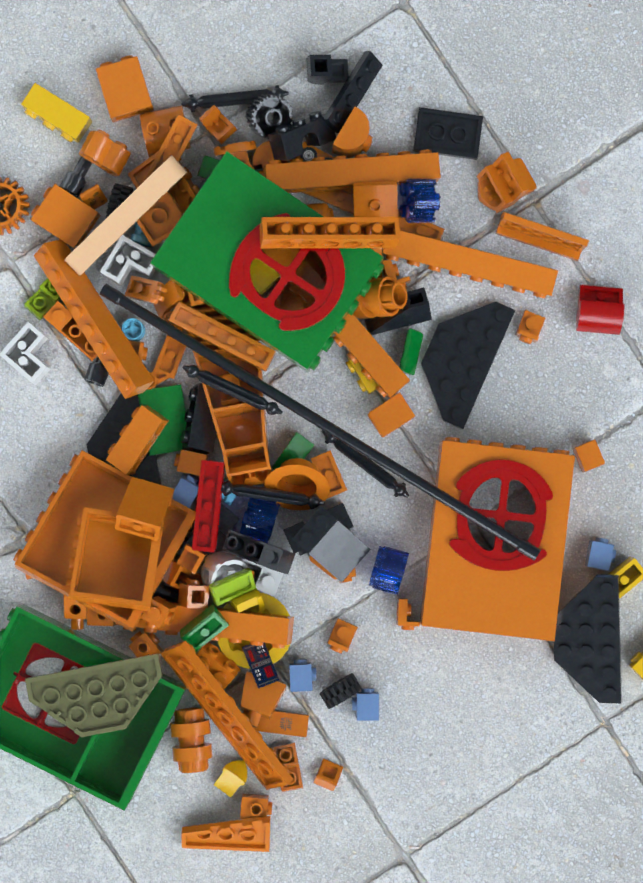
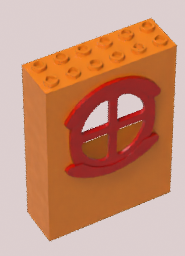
[420,437,575,641]

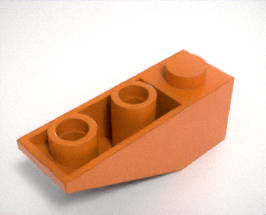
[43,301,97,361]

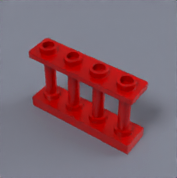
[192,460,225,552]

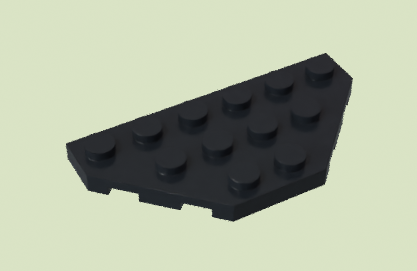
[421,302,516,429]
[86,393,162,485]
[553,575,622,704]

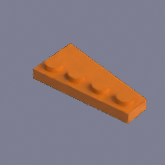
[181,816,271,852]

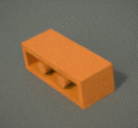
[106,405,169,475]

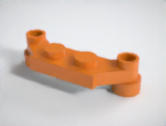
[147,311,186,390]

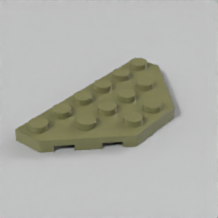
[25,653,163,737]

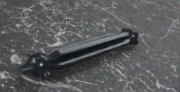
[181,85,289,112]
[182,365,283,415]
[321,430,409,498]
[221,480,325,509]

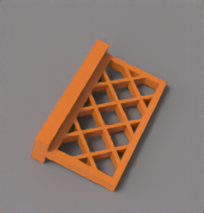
[495,212,589,261]

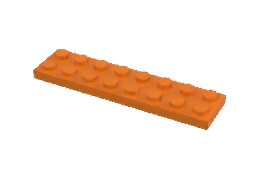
[160,640,293,790]

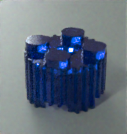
[399,179,441,223]
[239,498,280,543]
[368,546,409,595]

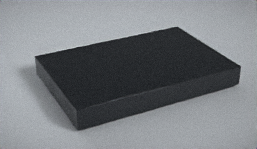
[413,107,483,160]

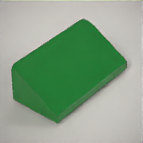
[399,328,423,375]
[272,432,314,470]
[180,604,229,652]

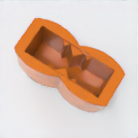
[78,129,131,176]

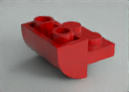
[576,285,625,335]

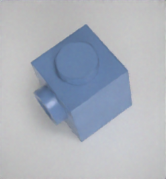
[173,473,199,508]
[585,537,616,571]
[289,659,317,692]
[352,688,379,721]

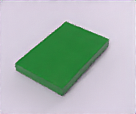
[138,384,187,456]

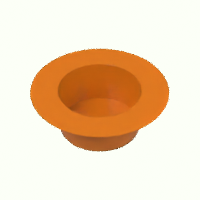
[264,458,330,510]

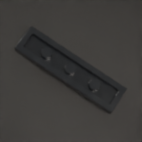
[323,51,383,133]

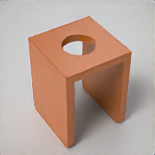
[368,393,415,437]

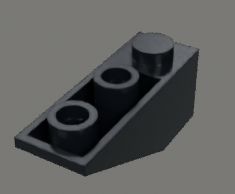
[364,287,432,335]
[181,383,217,455]
[222,529,295,574]

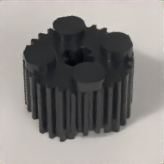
[245,94,294,139]

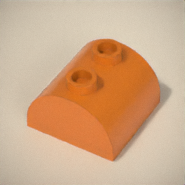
[140,105,191,157]
[332,107,373,158]

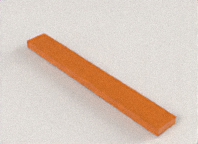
[285,162,445,240]

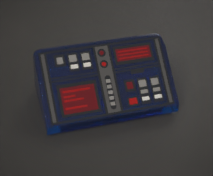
[242,643,280,689]

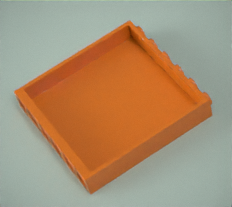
[13,450,196,632]

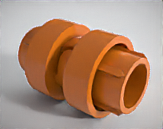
[353,277,407,319]
[170,707,213,773]

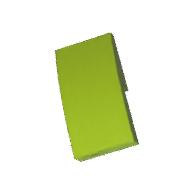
[24,278,61,320]

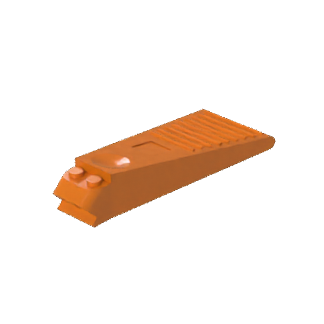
[181,289,272,486]

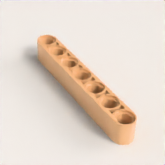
[65,155,187,276]

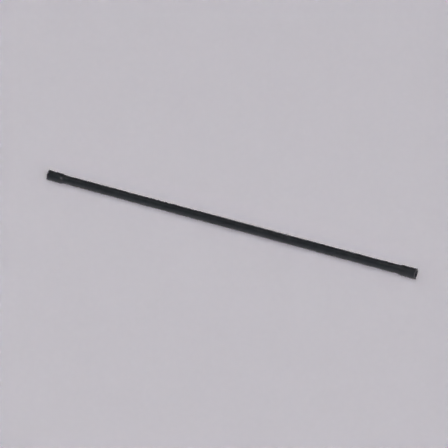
[100,283,541,561]

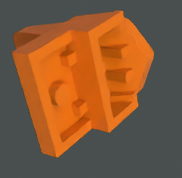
[477,151,537,213]

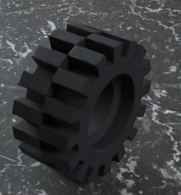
[106,183,133,218]
[319,673,362,709]

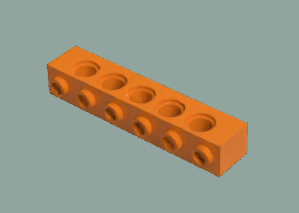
[260,217,400,248]

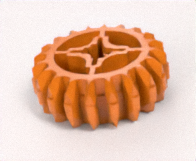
[0,177,30,236]

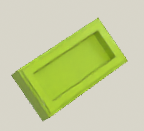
[209,568,256,606]

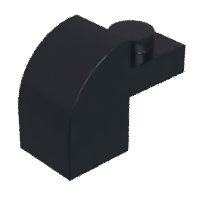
[306,55,349,85]

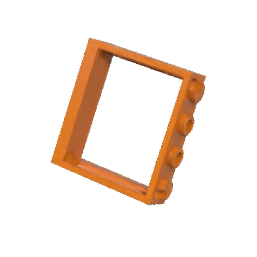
[65,507,164,611]

